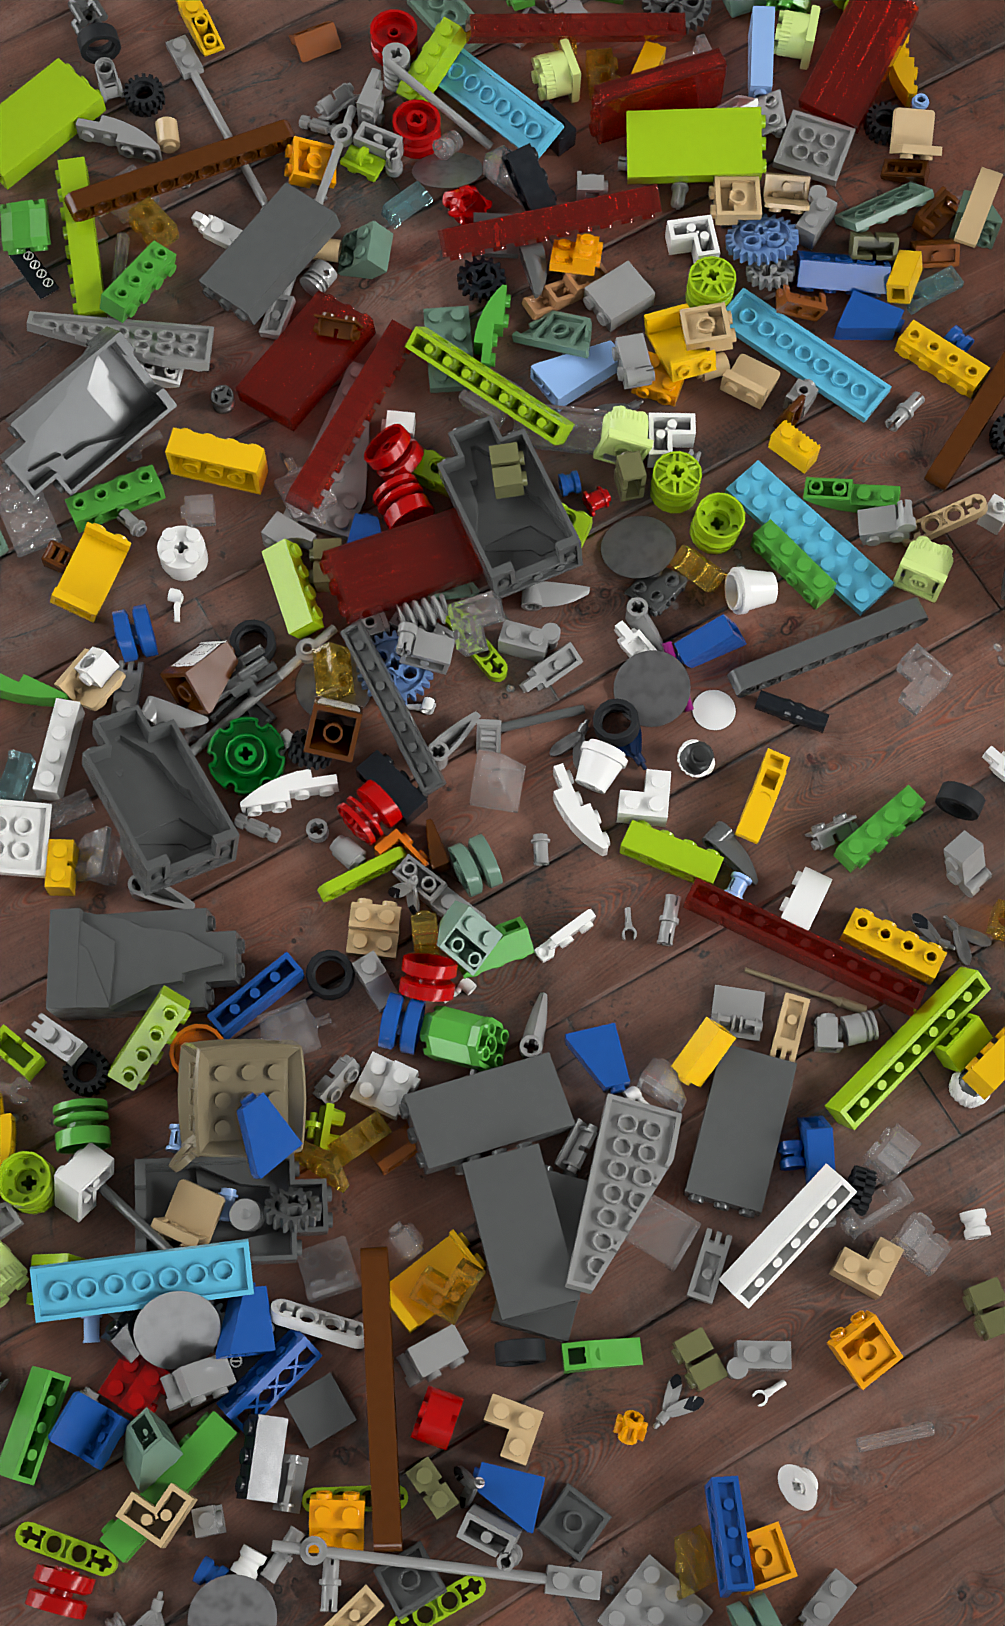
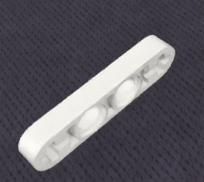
[270,1299,364,1349]

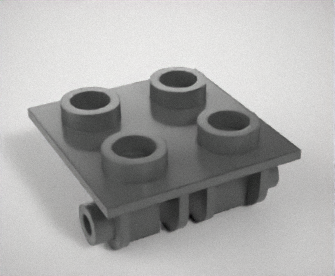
[624,567,689,617]

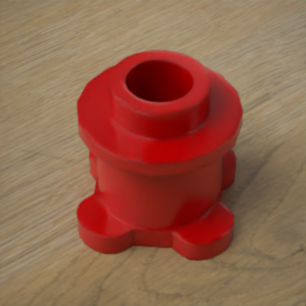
[582,486,611,517]

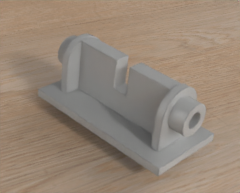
[315,82,360,122]
[805,812,858,851]
[312,1054,363,1105]
[554,1118,598,1174]
[273,1454,309,1514]

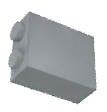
[583,261,655,332]

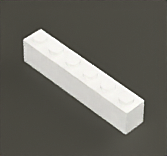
[718,1163,857,1309]

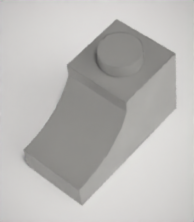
[261,511,317,550]
[352,950,399,1012]

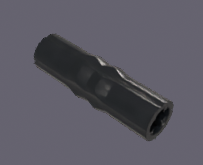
[754,690,830,733]

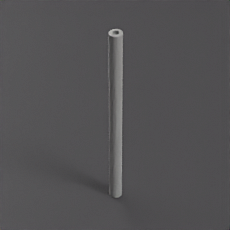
[383,57,494,150]

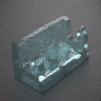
[381,181,433,229]
[0,750,36,801]

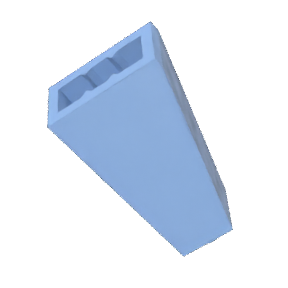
[748,6,775,98]
[530,340,619,411]

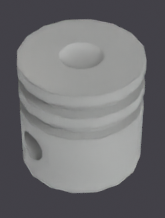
[300,259,337,298]
[840,1010,879,1046]
[229,1199,265,1232]

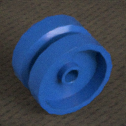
[112,604,159,663]
[378,992,426,1055]

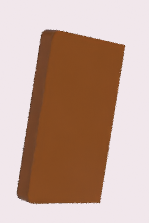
[289,21,341,62]
[910,238,960,268]
[368,1123,418,1176]

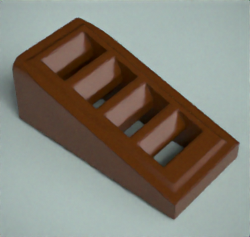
[880,158,930,187]
[773,394,806,428]
[41,540,75,573]
[426,818,451,875]

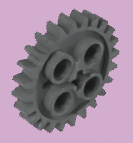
[642,0,712,36]

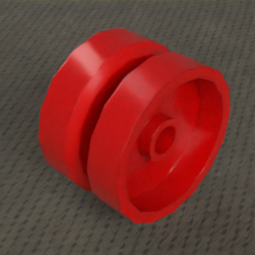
[370,9,418,66]
[392,100,441,159]
[364,424,424,482]
[399,953,458,1002]
[25,1563,96,1620]

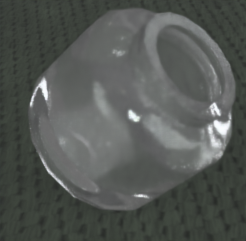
[385,1221,424,1262]

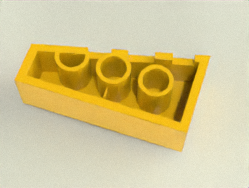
[962,1026,1005,1100]

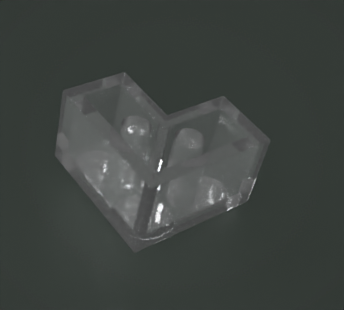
[447,591,506,657]
[896,643,953,717]
[861,1123,922,1187]
[889,1211,952,1276]

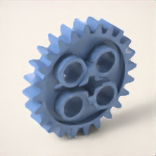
[725,214,799,266]
[356,630,433,705]

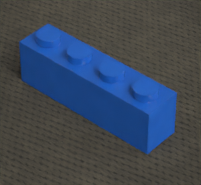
[207,952,305,1039]

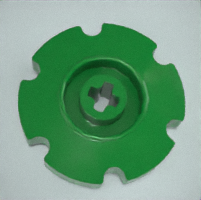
[207,717,286,796]

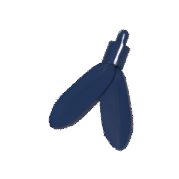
[616,726,647,770]

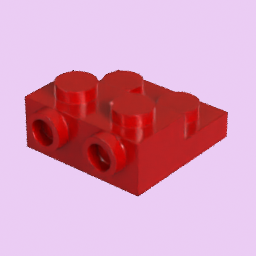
[98,1354,172,1418]

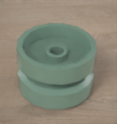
[448,834,503,897]
[726,1590,782,1626]

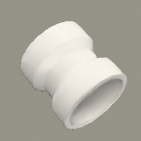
[959,1209,991,1240]
[230,1544,268,1580]

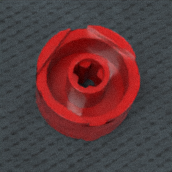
[410,1385,464,1450]

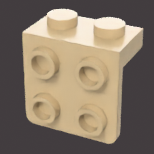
[890,107,942,160]
[762,172,810,214]
[720,354,780,410]
[54,648,126,711]
[151,1179,226,1247]

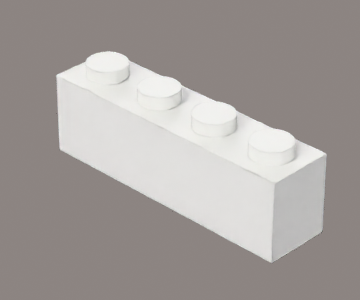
[32,698,85,802]

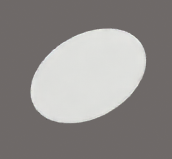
[692,690,736,730]

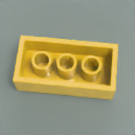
[165,427,268,495]

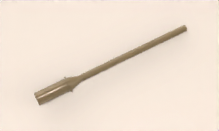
[744,967,867,1013]

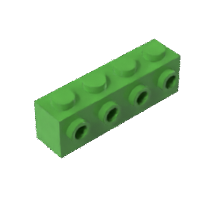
[100,240,177,323]
[64,464,166,533]
[750,519,837,610]
[833,785,926,873]
[0,1366,71,1486]

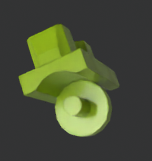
[340,144,386,183]
[305,1103,346,1153]

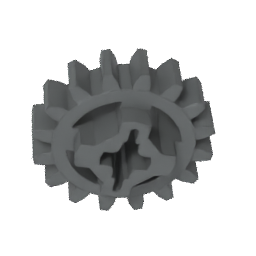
[264,1187,322,1233]

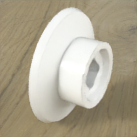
[778,1464,818,1511]

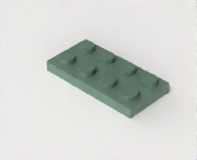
[407,0,493,53]
[834,182,934,233]
[423,306,473,393]

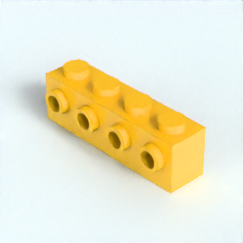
[894,319,990,399]
[839,908,947,985]

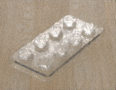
[513,404,608,455]
[0,469,63,558]

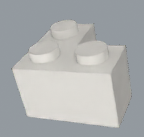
[665,215,720,263]
[647,413,696,468]
[616,769,671,827]
[54,1143,114,1223]

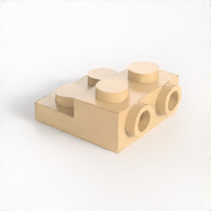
[709,176,762,225]
[680,302,736,352]
[346,898,402,960]

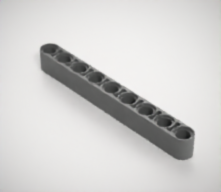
[727,597,929,698]

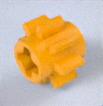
[613,1410,648,1445]

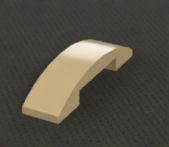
[954,167,1003,248]

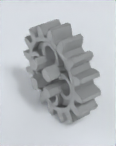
[746,255,795,291]

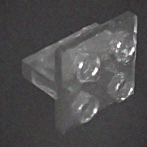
[75,826,122,886]

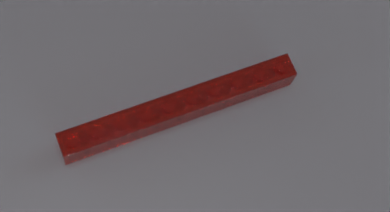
[465,13,686,44]
[437,184,662,261]
[285,319,413,515]
[683,877,927,1017]

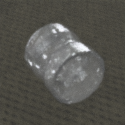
[433,130,463,160]

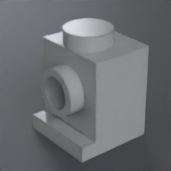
[576,171,608,203]
[783,378,819,419]
[355,606,390,642]
[814,1013,843,1053]
[191,1504,226,1538]

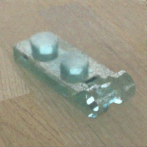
[906,265,964,315]

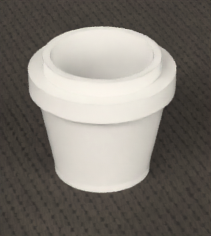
[725,566,778,615]
[575,739,628,794]

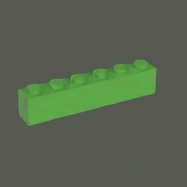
[99,1411,240,1563]

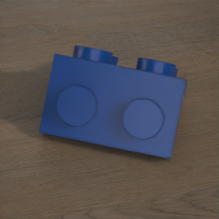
[48,1391,130,1470]

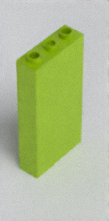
[0,58,106,190]
[626,107,767,185]

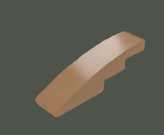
[521,262,608,321]

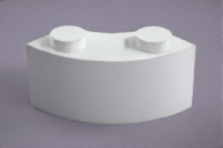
[779,866,833,931]

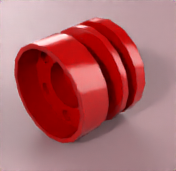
[373,473,434,536]
[337,779,403,846]

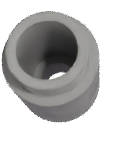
[329,835,366,870]

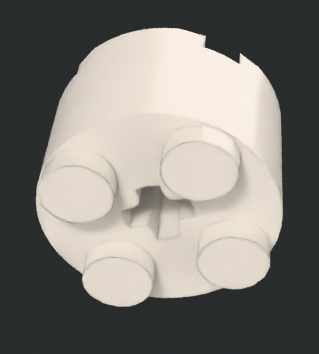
[157,526,208,581]

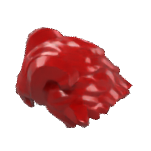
[442,185,492,233]

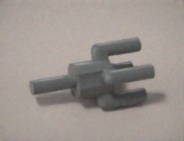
[68,0,108,36]
[218,644,282,702]

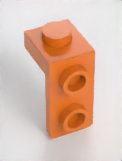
[374,829,430,869]

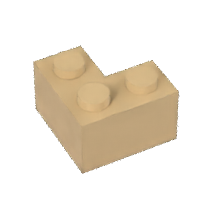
[829,1236,904,1300]
[484,1394,544,1467]
[116,1483,198,1548]

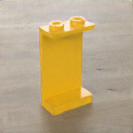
[644,303,716,382]
[50,522,131,623]
[390,1229,486,1334]

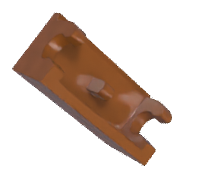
[912,186,960,240]
[776,284,828,322]

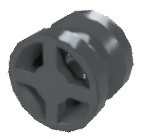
[211,385,235,414]

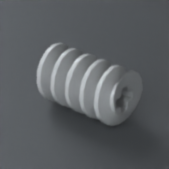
[382,43,411,92]
[396,593,449,629]

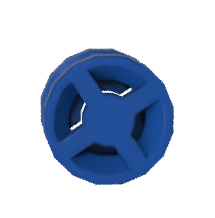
[557,470,581,497]

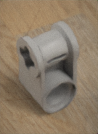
[95,57,125,103]

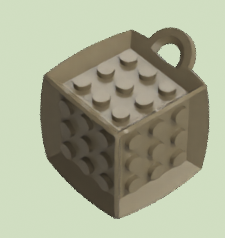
[169,1039,306,1172]

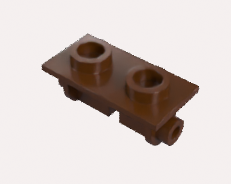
[313,312,364,342]

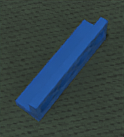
[216,1329,323,1432]
[704,1476,755,1598]

